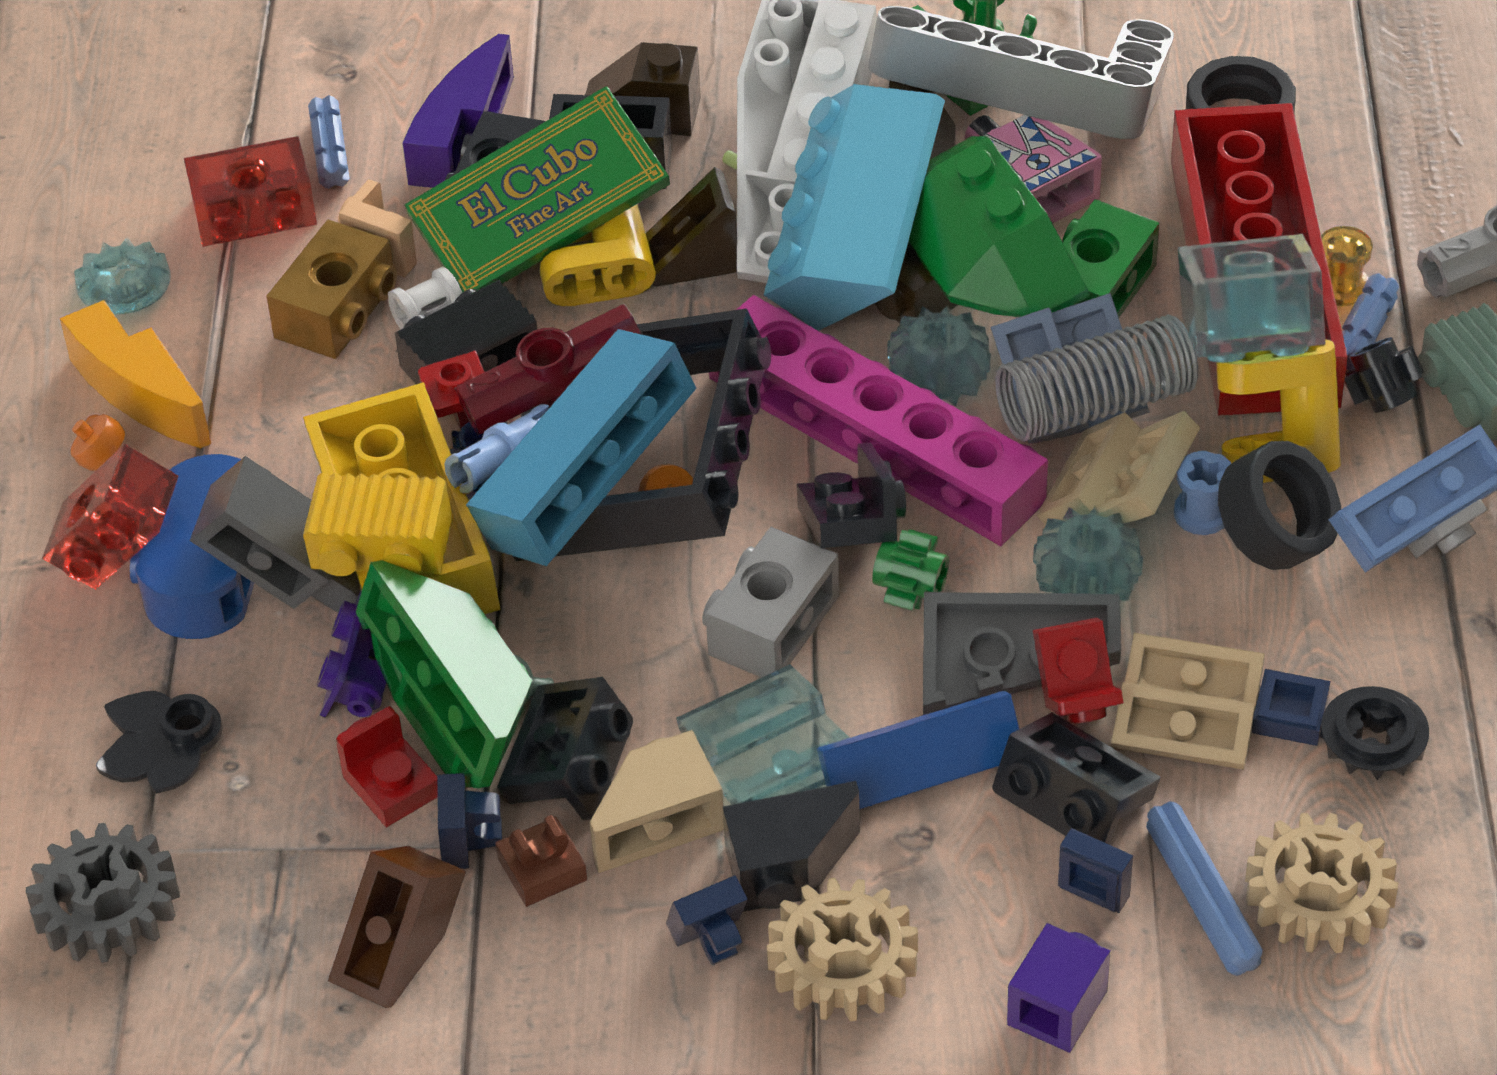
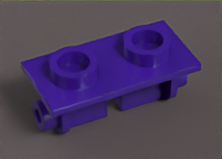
[317,589,386,718]

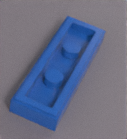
[816,691,1019,809]

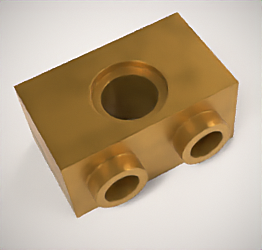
[266,219,397,359]

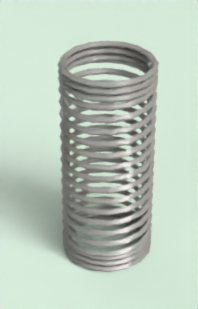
[995,314,1198,442]

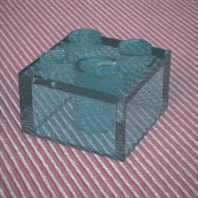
[1178,234,1326,363]

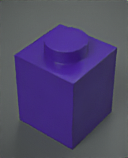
[1007,923,1111,1053]

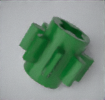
[872,529,950,611]

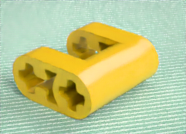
[539,204,656,306]
[1216,338,1341,483]

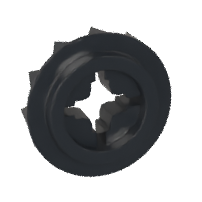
[1320,686,1429,780]

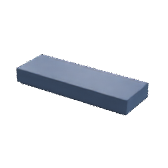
[1328,425,1497,573]

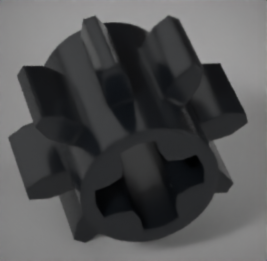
[1345,337,1424,413]

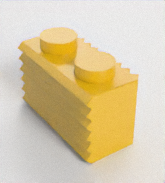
[303,472,452,576]

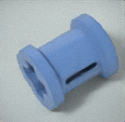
[1174,450,1231,535]

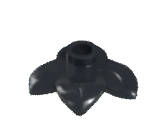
[96,691,223,794]

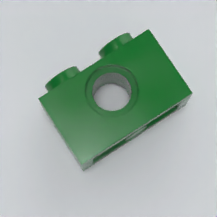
[1062,199,1160,318]

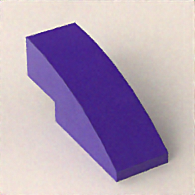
[402,34,514,188]

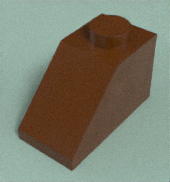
[328,845,466,1008]

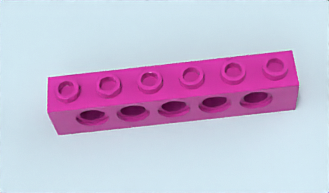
[709,295,1048,546]

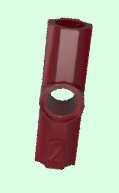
[454,304,642,435]

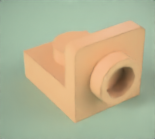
[338,179,417,278]

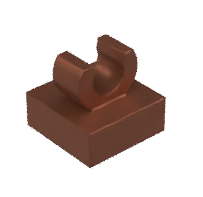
[495,815,588,907]

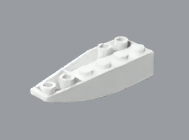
[737,0,877,283]

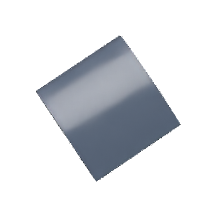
[991,293,1150,444]

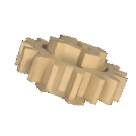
[1245,813,1398,953]
[766,878,918,1021]

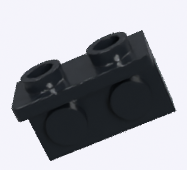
[797,442,906,548]
[497,677,633,820]
[992,712,1161,845]

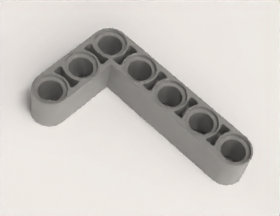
[868,6,1174,139]

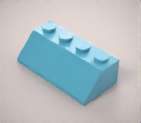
[763,84,945,331]

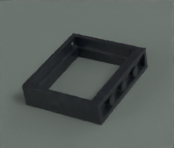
[513,308,771,561]

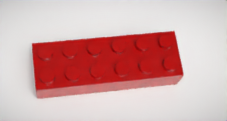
[1171,103,1348,416]

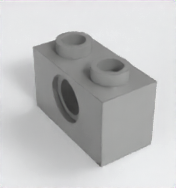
[702,527,839,684]

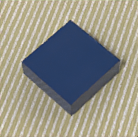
[1252,669,1331,746]
[1058,828,1133,913]

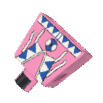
[965,115,1102,223]

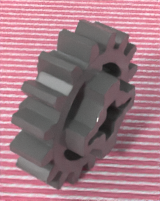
[26,823,180,963]

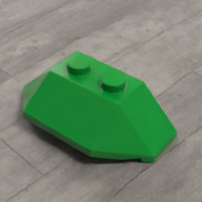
[908,136,1090,317]
[356,560,533,789]

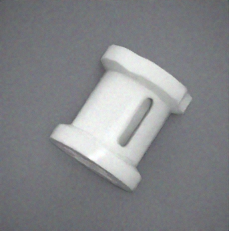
[388,266,463,329]

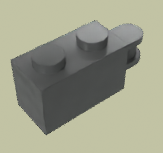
[189,456,361,612]

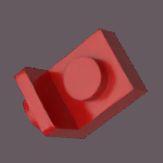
[418,351,485,442]
[1033,618,1124,723]
[336,706,438,828]

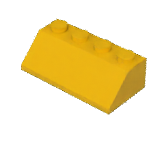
[303,382,500,614]

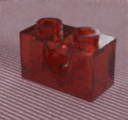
[184,136,317,247]
[42,444,179,590]

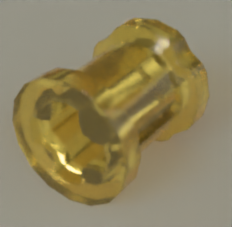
[1321,226,1373,307]

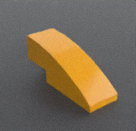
[60,300,211,449]

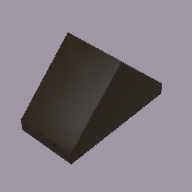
[646,167,737,287]

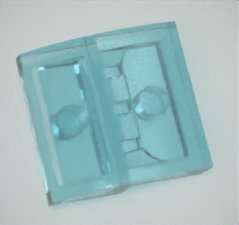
[676,664,850,805]

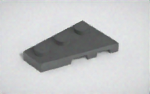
[923,592,1121,715]

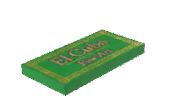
[404,86,670,292]

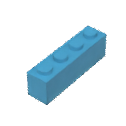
[466,329,697,566]

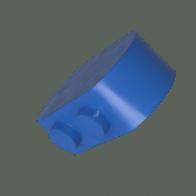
[130,454,254,639]

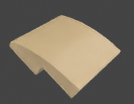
[1036,411,1200,528]
[1111,633,1265,770]

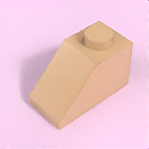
[590,730,724,873]

